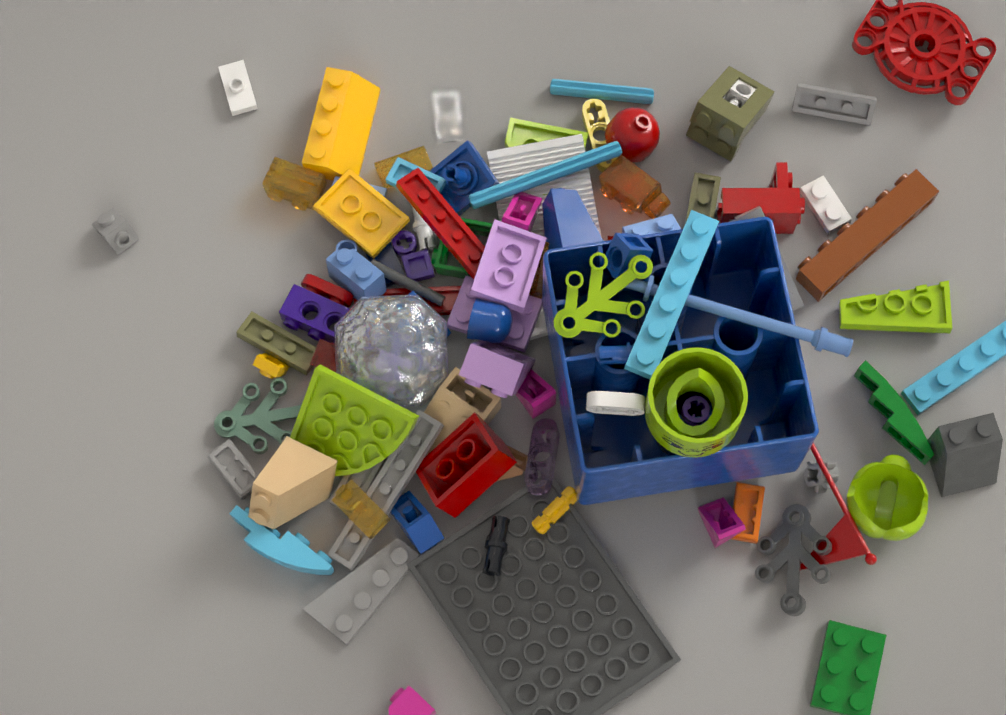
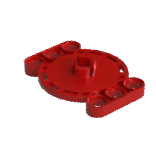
[852,0,997,105]

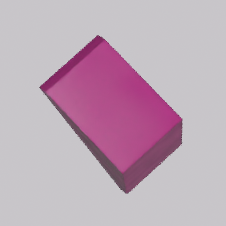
[501,192,542,232]
[515,369,557,419]

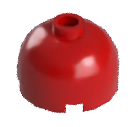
[605,108,660,162]

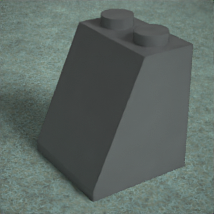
[928,413,1003,497]

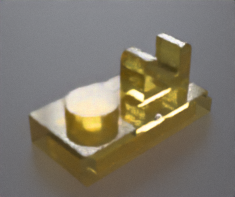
[332,479,391,539]

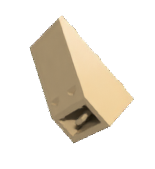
[424,367,501,456]

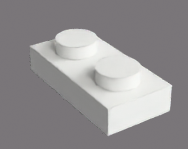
[800,175,852,235]

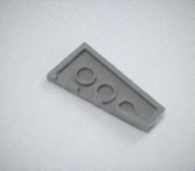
[302,537,420,646]

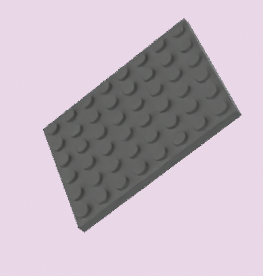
[407,471,681,715]

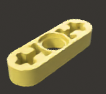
[582,99,619,173]

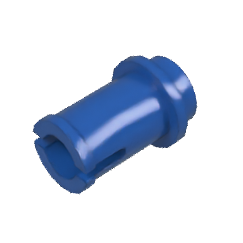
[599,342,634,365]

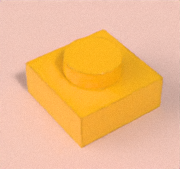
[252,353,290,379]

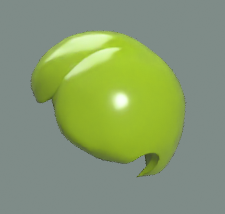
[846,454,928,541]

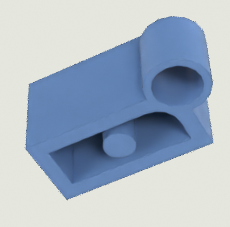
[326,239,386,308]

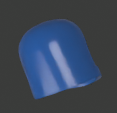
[467,298,513,343]

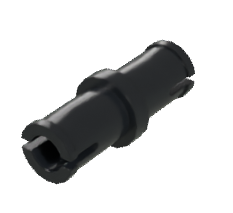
[482,516,510,576]

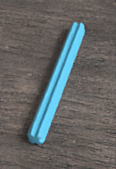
[469,141,622,209]

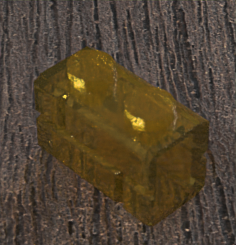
[263,157,327,211]

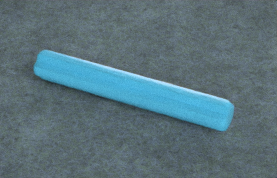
[550,79,654,104]

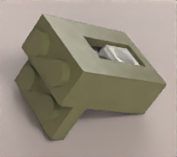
[686,66,775,161]

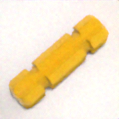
[532,486,577,534]

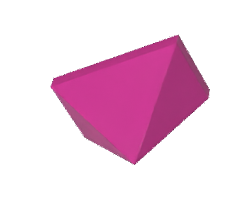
[698,497,745,548]

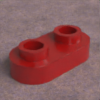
[301,274,354,308]

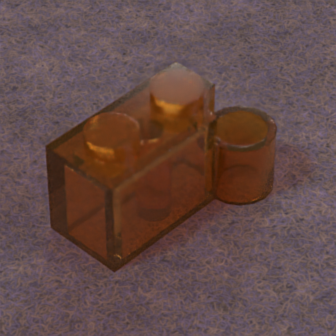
[599,155,671,219]

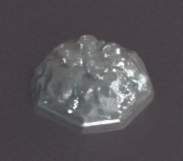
[334,295,449,408]

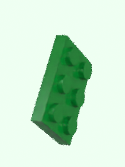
[810,620,887,715]

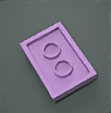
[469,219,547,313]
[446,276,543,353]

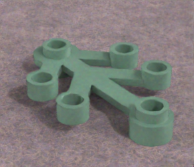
[214,378,303,454]

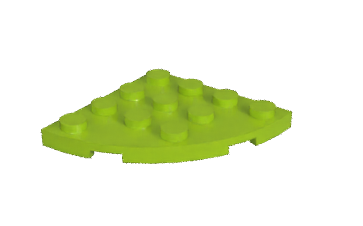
[290,365,419,476]

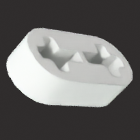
[586,391,645,416]

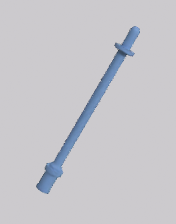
[624,275,853,357]

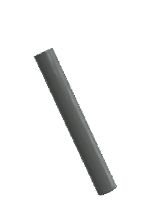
[371,259,446,307]

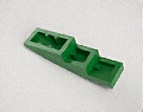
[854,360,934,465]

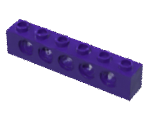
[279,284,444,387]

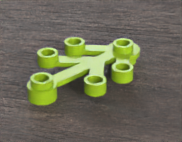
[553,252,653,338]

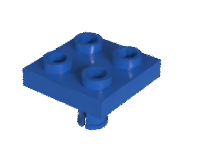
[429,140,500,216]

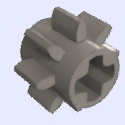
[803,457,840,493]

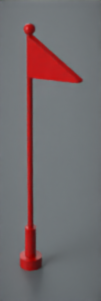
[800,442,877,571]

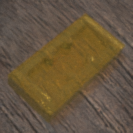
[374,145,433,188]

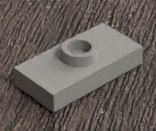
[207,439,258,500]

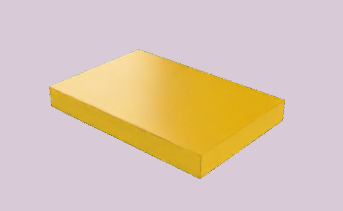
[313,168,410,259]

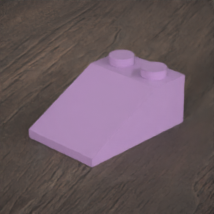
[459,340,536,398]

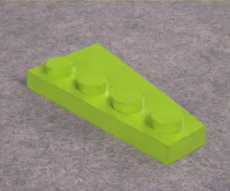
[838,280,952,334]

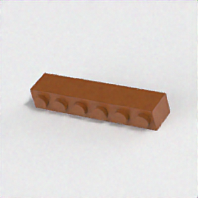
[796,169,939,302]

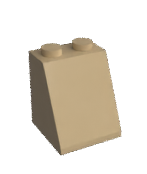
[248,436,337,530]

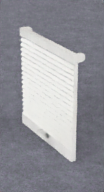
[487,134,602,254]

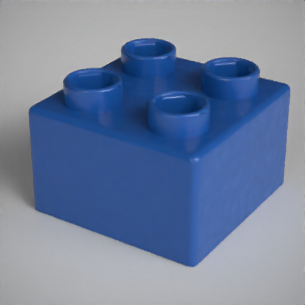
[542,217,819,505]

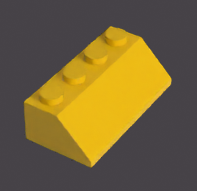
[302,67,381,181]

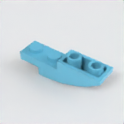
[229,505,334,575]

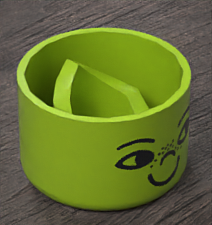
[645,347,748,458]

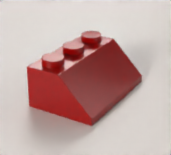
[416,412,517,518]

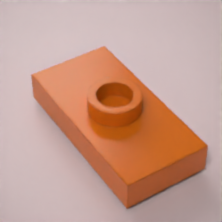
[731,482,765,544]

